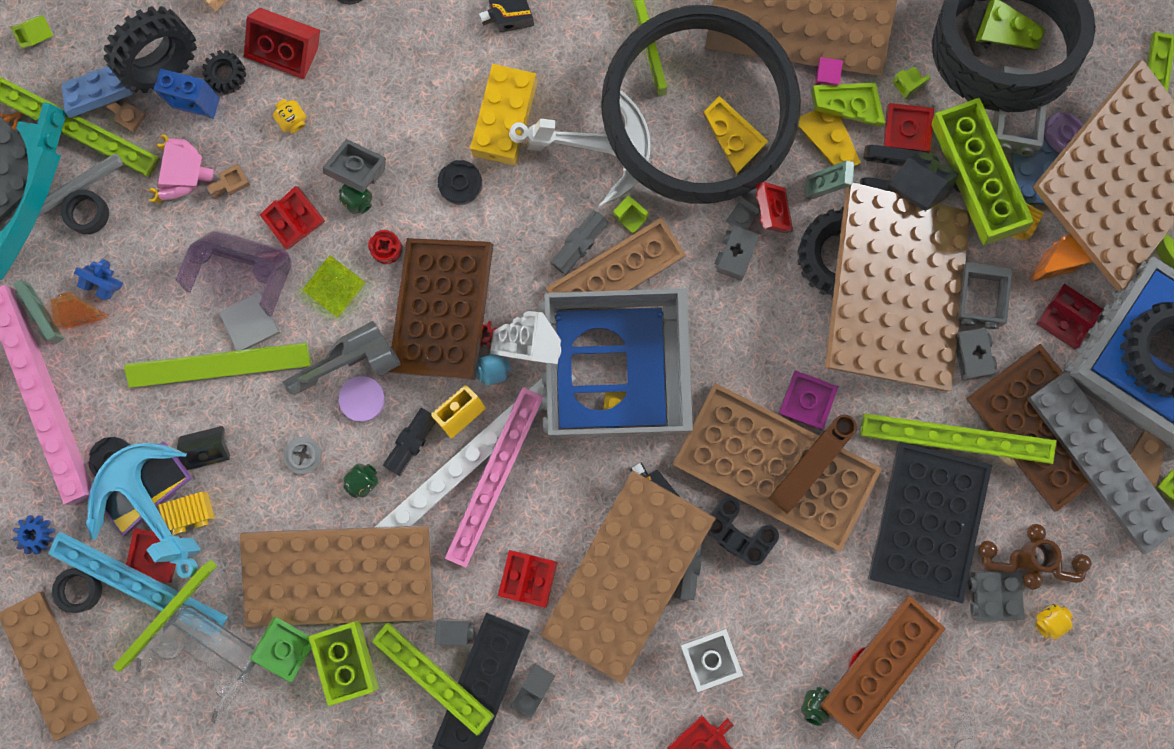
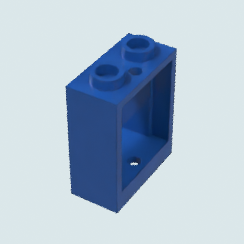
[153,69,220,119]

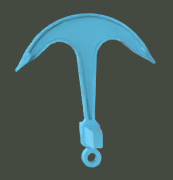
[86,443,201,578]

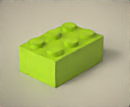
[308,620,379,706]

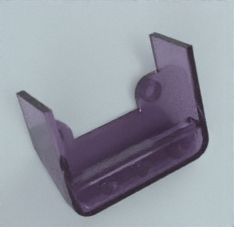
[176,230,292,317]

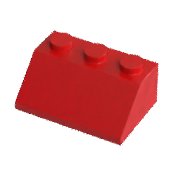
[243,7,320,79]

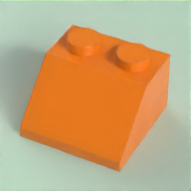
[1030,234,1092,282]

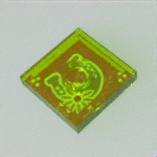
[302,255,366,318]

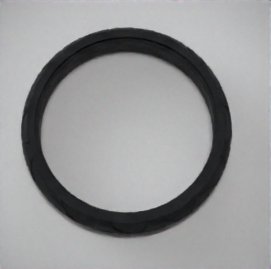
[601,5,801,204]

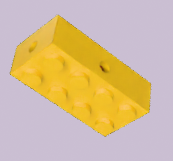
[470,64,538,166]

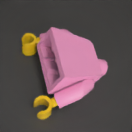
[148,134,214,203]

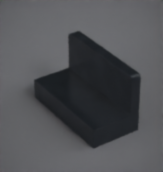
[177,426,230,470]

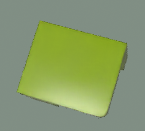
[10,15,53,48]
[892,67,931,99]
[613,195,649,234]

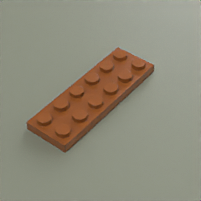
[820,596,946,739]

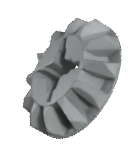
[284,437,322,474]

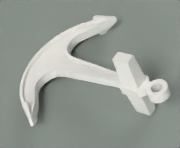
[509,81,650,207]

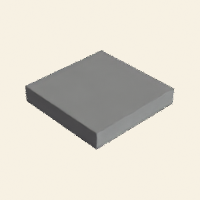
[219,292,281,350]

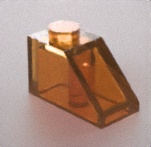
[50,292,108,329]

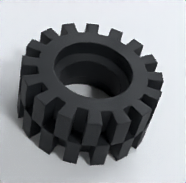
[202,50,246,94]

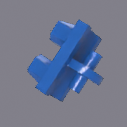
[74,259,123,300]

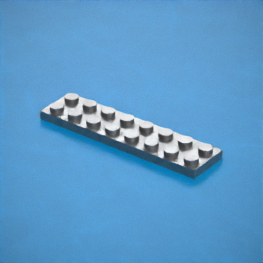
[1027,371,1174,554]

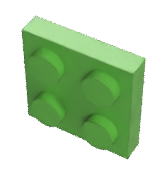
[249,617,311,683]

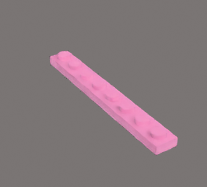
[445,387,543,568]

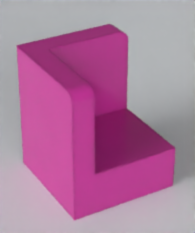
[814,57,843,86]

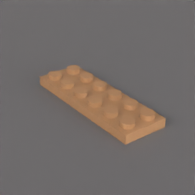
[545,217,686,311]
[0,592,100,742]

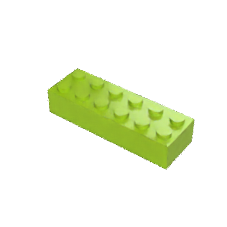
[931,98,1034,246]

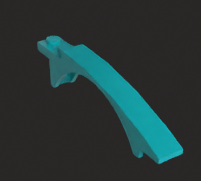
[0,103,66,280]

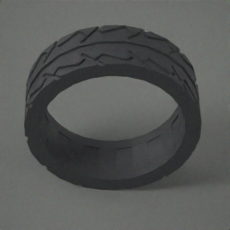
[932,0,1096,112]

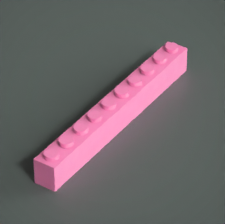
[0,285,92,505]

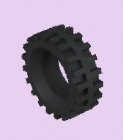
[103,6,197,93]
[797,207,844,298]
[1120,302,1174,397]

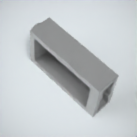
[992,66,1047,157]

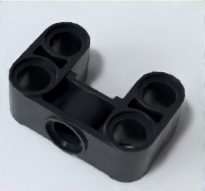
[707,497,779,566]

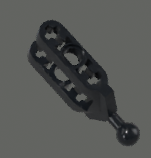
[860,145,960,192]

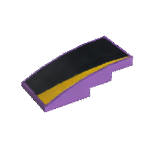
[105,441,193,536]

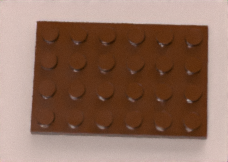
[388,238,494,380]
[966,344,1091,512]

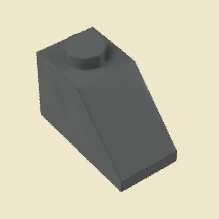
[434,618,474,645]

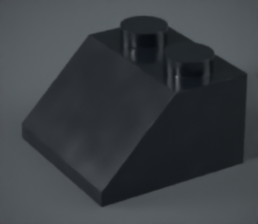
[887,151,959,212]

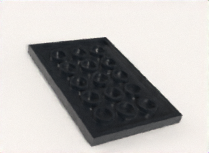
[868,442,992,603]

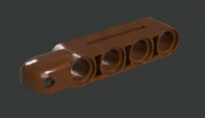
[768,414,857,514]

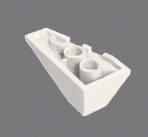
[490,311,561,364]

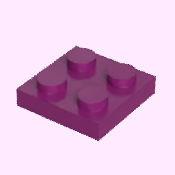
[778,370,839,430]

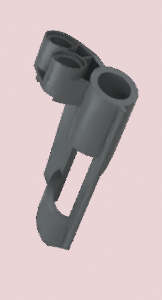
[282,321,401,395]

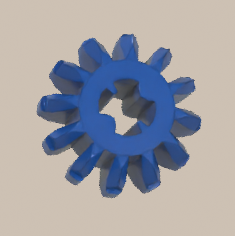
[11,515,55,555]

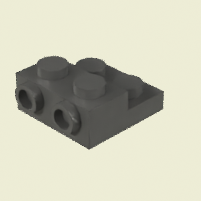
[323,139,386,193]
[968,571,1024,621]

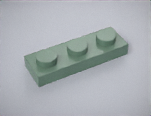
[805,160,854,199]
[13,279,64,344]

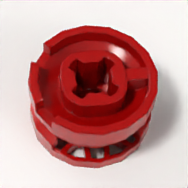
[368,230,402,264]

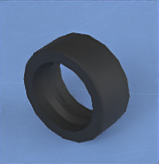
[61,189,109,234]
[51,568,102,613]

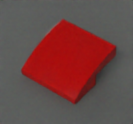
[260,186,325,249]
[498,550,558,608]

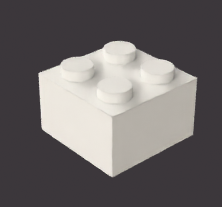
[679,627,743,692]

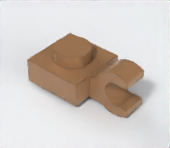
[103,102,146,133]
[207,164,250,199]

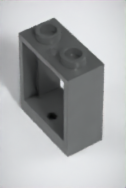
[957,262,1013,329]

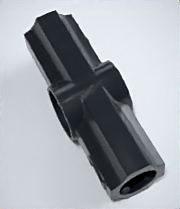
[382,407,436,476]

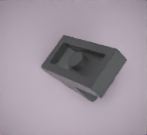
[726,188,760,230]
[511,664,556,718]

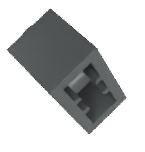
[714,225,760,281]
[956,328,997,380]

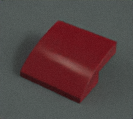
[1036,283,1103,350]

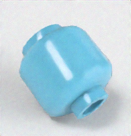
[477,354,511,386]

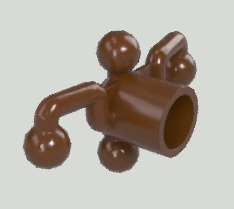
[978,524,1092,590]

